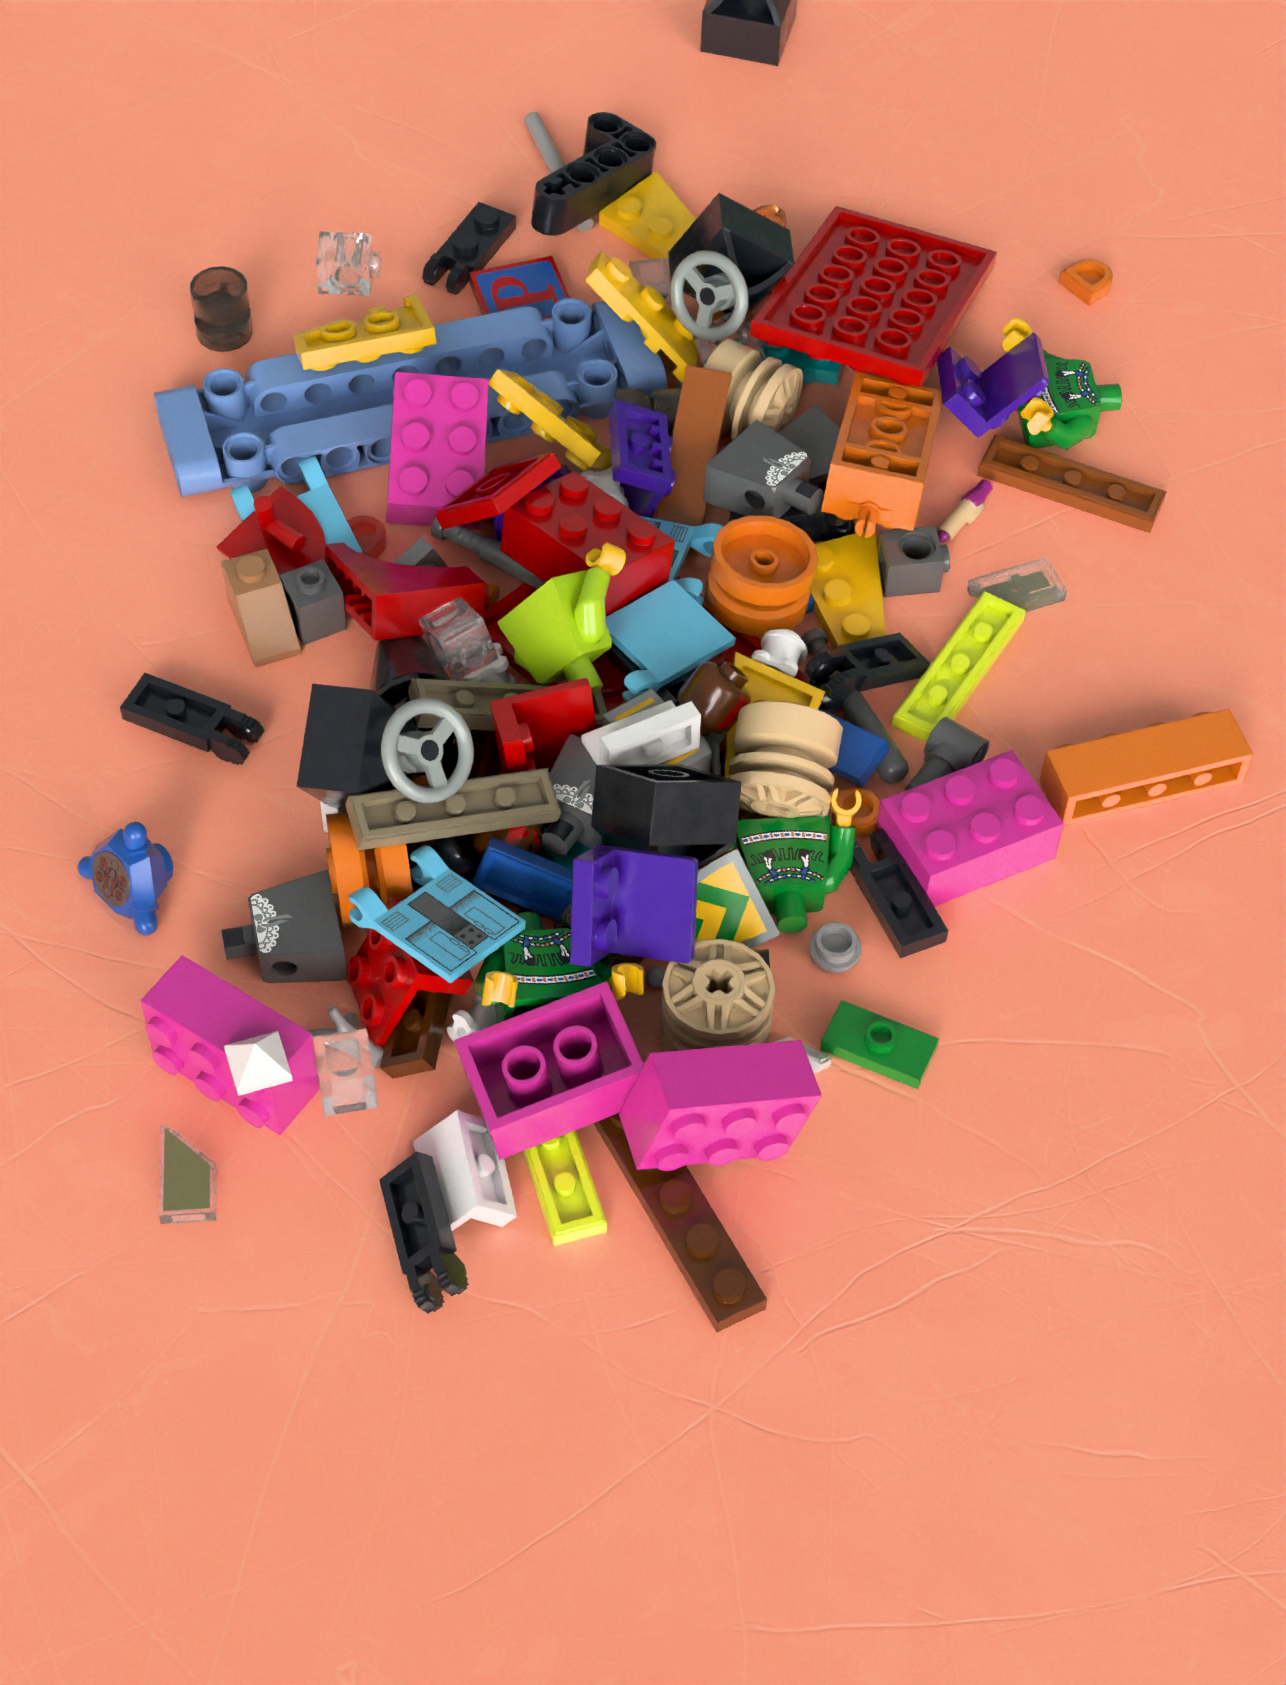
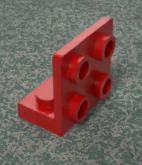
[489,678,597,774]
[347,898,474,1046]

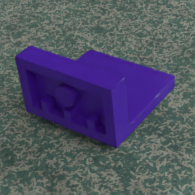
[937,333,1049,438]
[608,400,675,518]
[570,844,698,967]

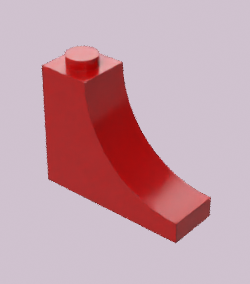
[325,542,490,641]

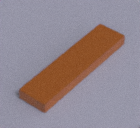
[656,365,732,556]
[977,435,1167,533]

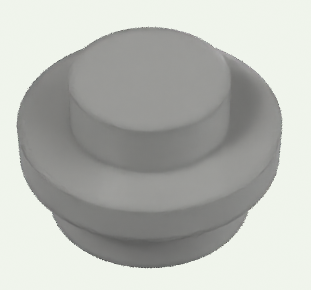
[809,922,861,973]

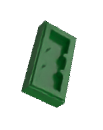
[820,1000,939,1089]

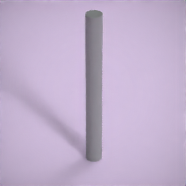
[524,112,594,232]

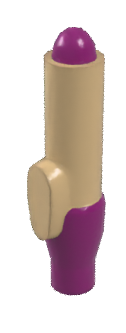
[936,479,993,543]

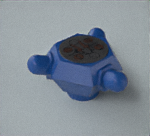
[77,822,173,935]

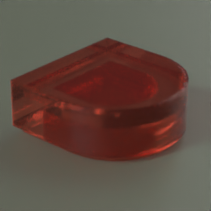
[347,515,387,559]

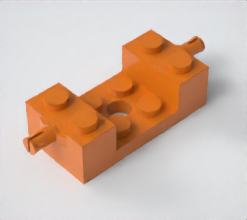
[821,372,943,538]

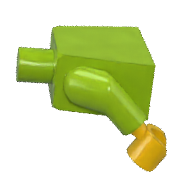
[497,542,626,694]

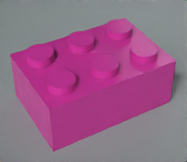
[386,372,489,530]
[876,750,1064,907]
[140,955,320,1135]
[454,981,644,1160]
[619,1040,822,1171]

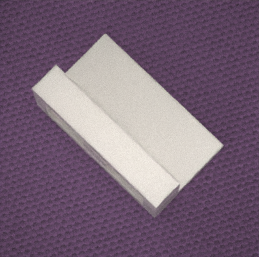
[581,700,701,765]
[413,1110,517,1231]

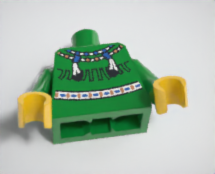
[1002,317,1122,450]
[722,788,862,934]
[473,912,644,1023]

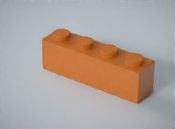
[1039,708,1254,826]

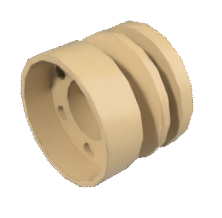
[703,339,803,441]
[728,701,843,818]
[660,939,775,1052]

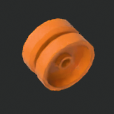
[704,516,818,636]
[325,812,413,928]

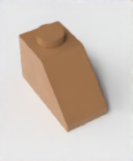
[221,549,301,668]

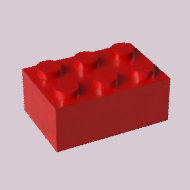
[500,471,675,617]

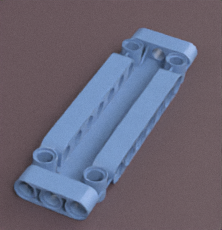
[154,298,667,497]

